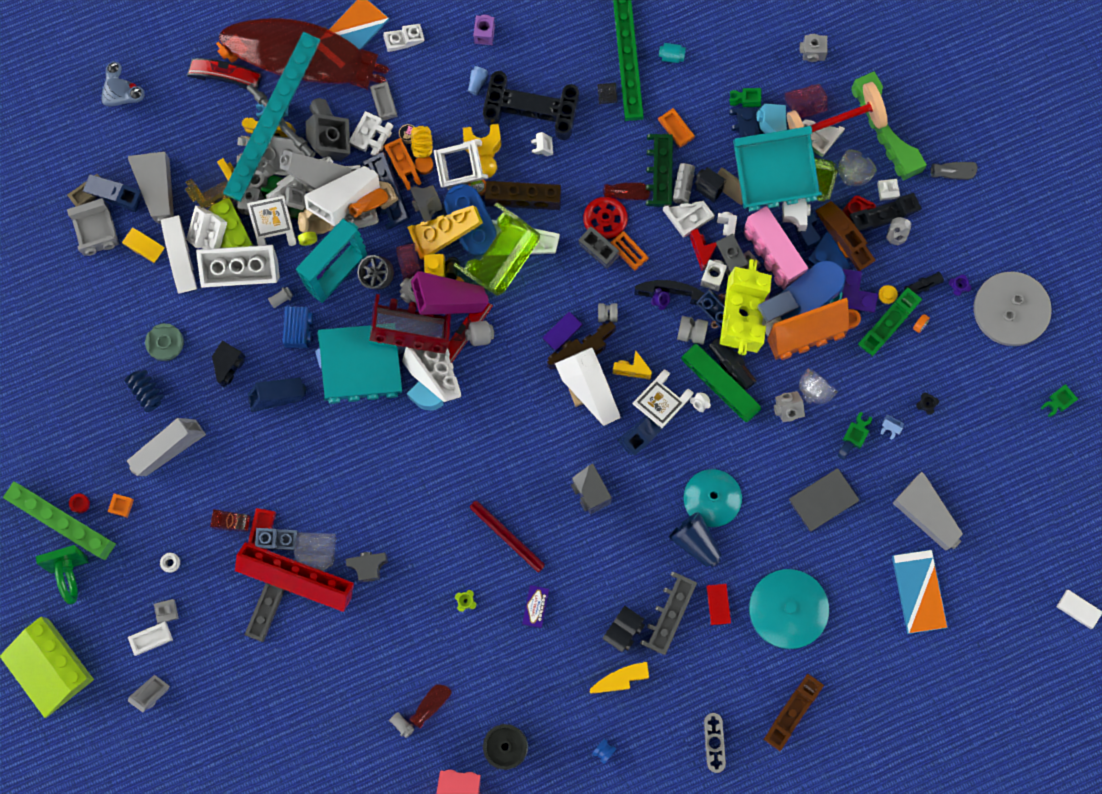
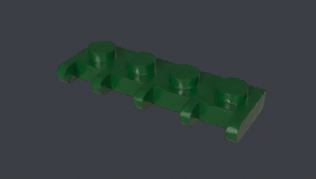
[645,134,673,207]

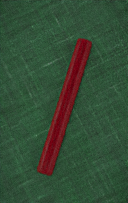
[470,501,545,572]

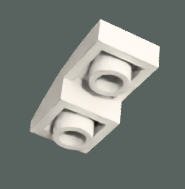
[383,24,424,52]

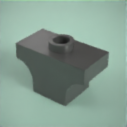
[410,185,443,222]
[716,233,749,272]
[346,552,388,583]

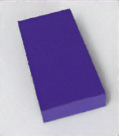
[542,312,583,352]

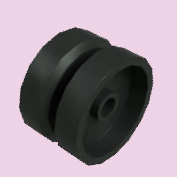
[483,724,528,770]

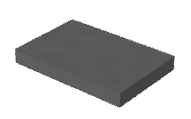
[789,468,860,532]

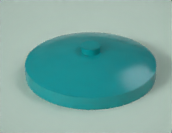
[749,569,829,649]

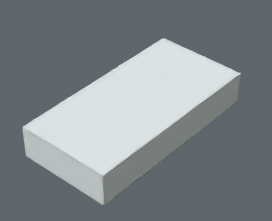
[1056,590,1102,629]
[128,622,173,656]

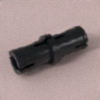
[904,272,944,294]

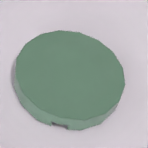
[145,323,184,361]

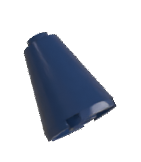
[669,512,721,567]

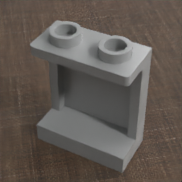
[67,198,119,256]

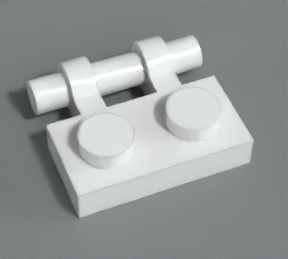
[350,111,393,157]

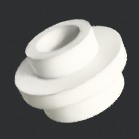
[160,553,180,573]

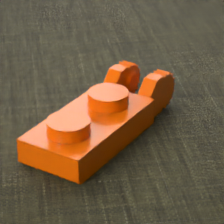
[384,138,422,190]

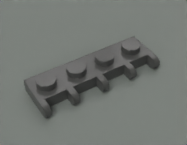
[640,572,697,655]

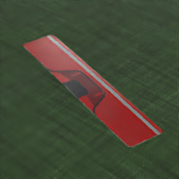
[447,302,493,363]

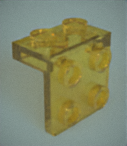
[185,178,228,208]

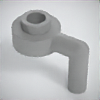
[249,160,276,190]

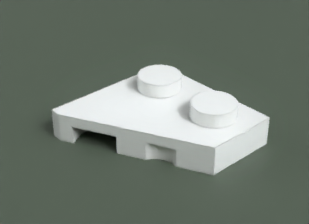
[663,201,714,238]

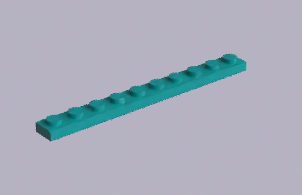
[223,32,320,202]

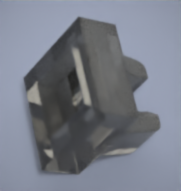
[597,83,617,104]

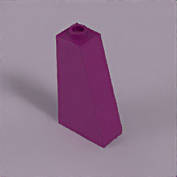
[411,272,488,315]

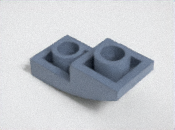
[757,291,799,323]
[255,528,298,550]

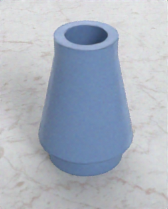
[467,66,488,95]

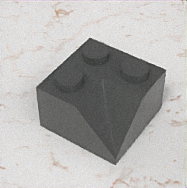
[305,114,350,161]
[571,463,612,515]

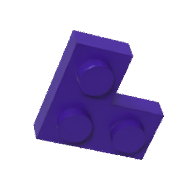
[842,269,878,313]

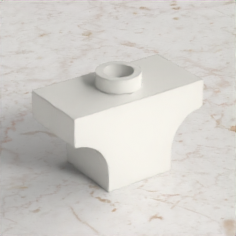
[782,199,810,231]

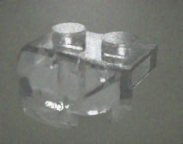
[294,532,336,571]

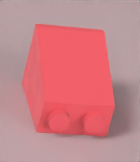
[436,770,481,794]

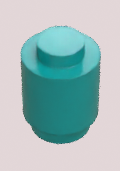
[659,43,686,63]

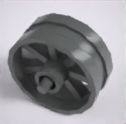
[357,255,394,290]

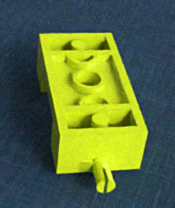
[720,259,772,355]

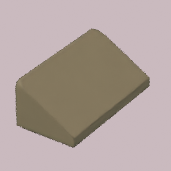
[718,167,743,205]

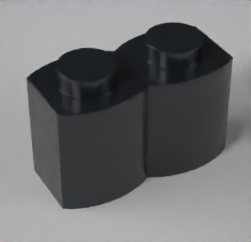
[695,167,726,203]
[602,605,645,652]

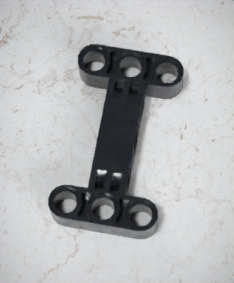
[483,71,579,140]

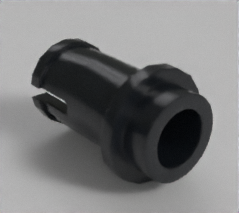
[445,257,460,280]

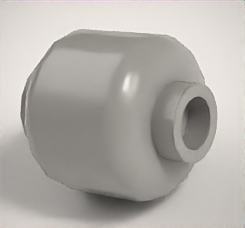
[465,321,494,346]

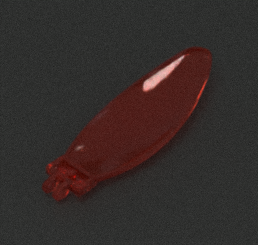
[219,18,389,90]

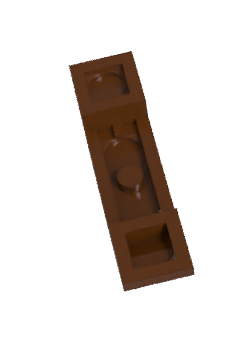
[763,673,824,752]

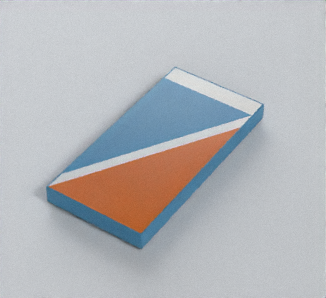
[317,0,389,71]
[892,550,948,634]

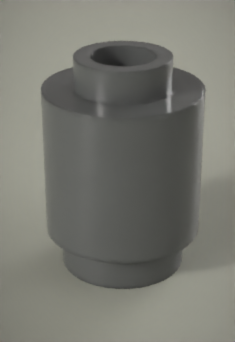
[309,98,333,116]

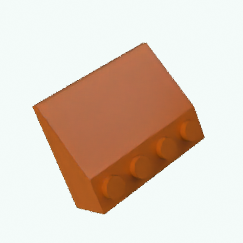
[767,298,849,360]

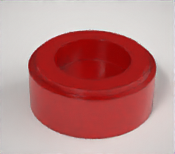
[69,493,90,514]

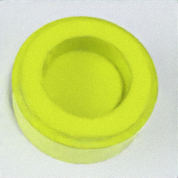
[298,232,318,246]

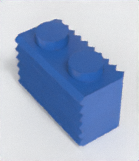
[283,307,313,348]

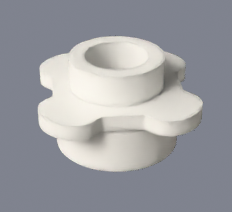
[690,393,711,412]

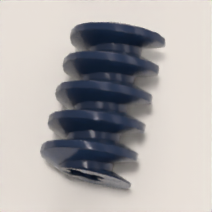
[124,370,164,412]

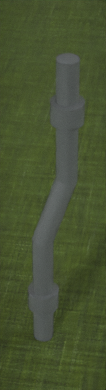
[247,84,315,158]

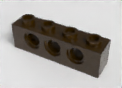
[485,181,561,210]

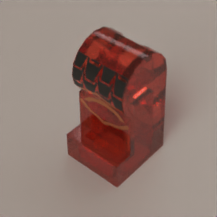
[210,509,250,532]

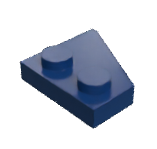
[807,231,850,269]

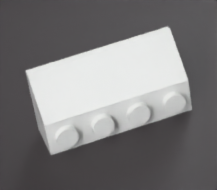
[196,245,280,287]

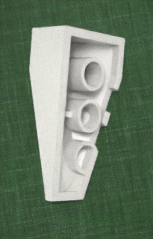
[402,337,461,402]
[555,348,621,426]

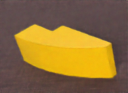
[590,662,649,694]

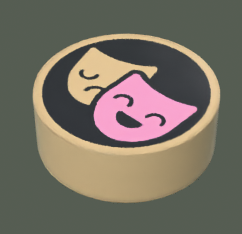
[399,124,414,144]

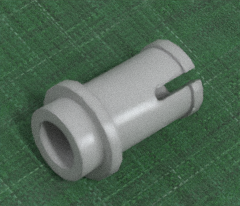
[268,287,293,308]
[389,712,415,738]

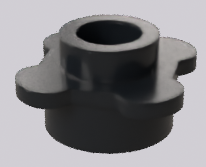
[916,392,939,415]

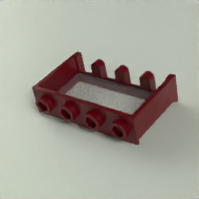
[369,294,451,354]

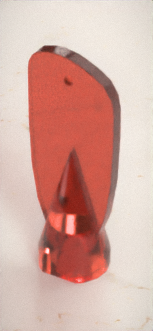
[603,183,650,200]
[409,684,451,729]

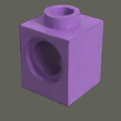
[473,15,495,45]

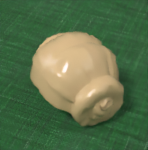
[298,208,334,234]

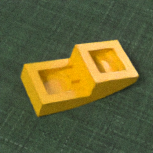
[122,227,165,263]

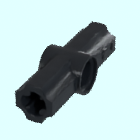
[709,337,757,390]

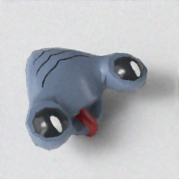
[101,61,145,107]

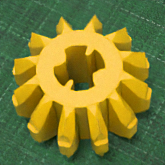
[411,126,433,158]

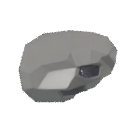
[886,217,912,246]

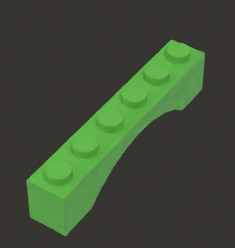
[851,71,927,181]
[3,481,116,560]

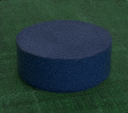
[838,441,854,460]

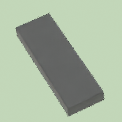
[244,583,285,642]

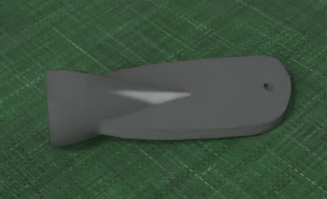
[931,162,977,180]

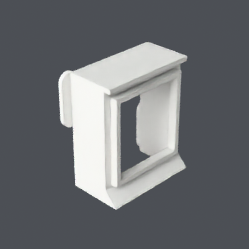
[434,139,488,190]

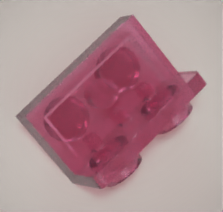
[785,84,828,118]

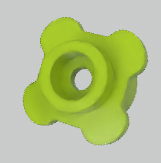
[455,590,476,612]

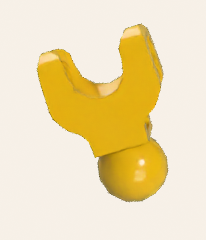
[463,124,501,178]

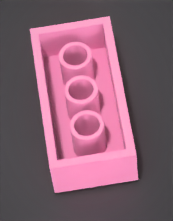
[744,206,808,290]

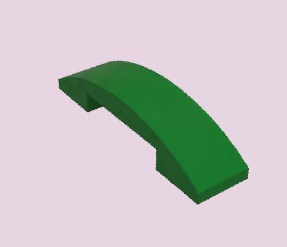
[858,287,922,357]

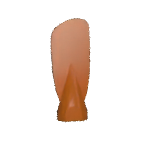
[348,188,388,218]

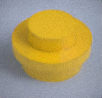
[878,285,898,304]

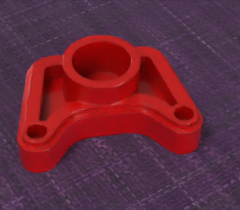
[842,195,876,220]

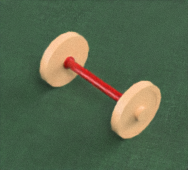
[787,82,888,132]

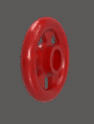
[583,197,628,239]

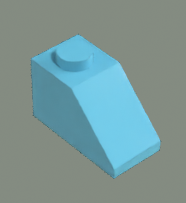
[757,104,787,133]

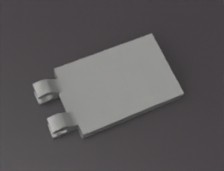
[236,134,308,176]

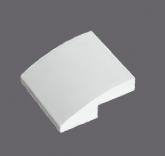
[186,206,227,249]

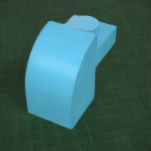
[407,381,444,410]

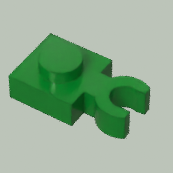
[729,88,762,107]
[1041,384,1078,417]
[843,412,872,449]

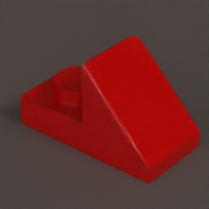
[690,229,717,271]

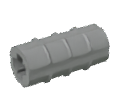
[673,163,695,204]

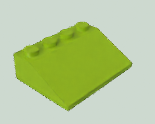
[0,617,94,718]

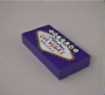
[522,585,549,628]

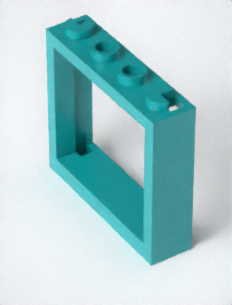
[296,219,367,303]

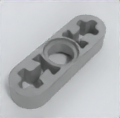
[704,713,726,773]

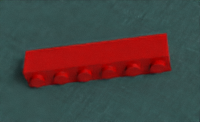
[235,542,354,612]

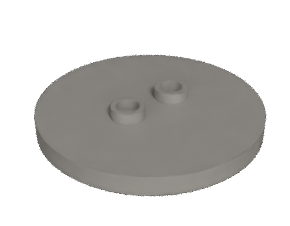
[974,272,1051,346]

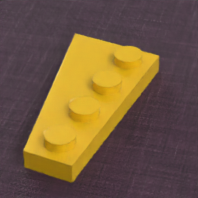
[408,205,483,260]

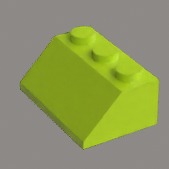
[208,197,254,248]

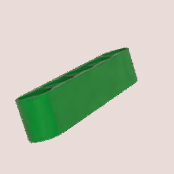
[681,344,761,423]

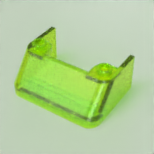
[453,203,540,296]

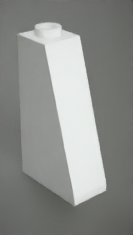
[304,166,380,226]

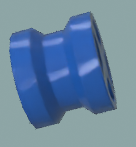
[592,738,617,764]

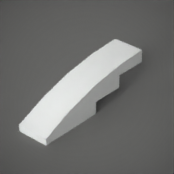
[161,215,198,294]

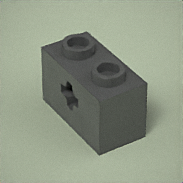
[578,227,620,269]

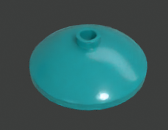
[683,469,742,527]

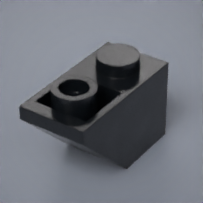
[212,340,245,388]

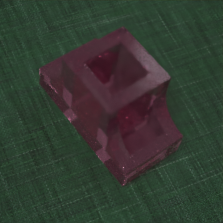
[396,243,421,280]

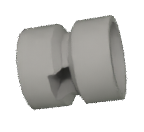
[677,316,708,345]

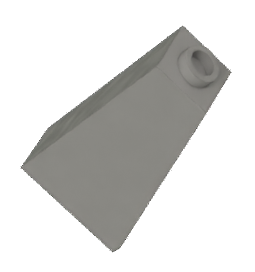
[280,150,351,190]
[128,152,174,224]
[127,418,206,476]
[893,472,963,551]

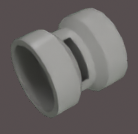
[598,303,617,322]

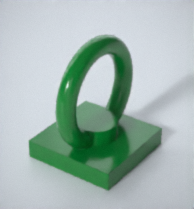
[35,545,89,605]

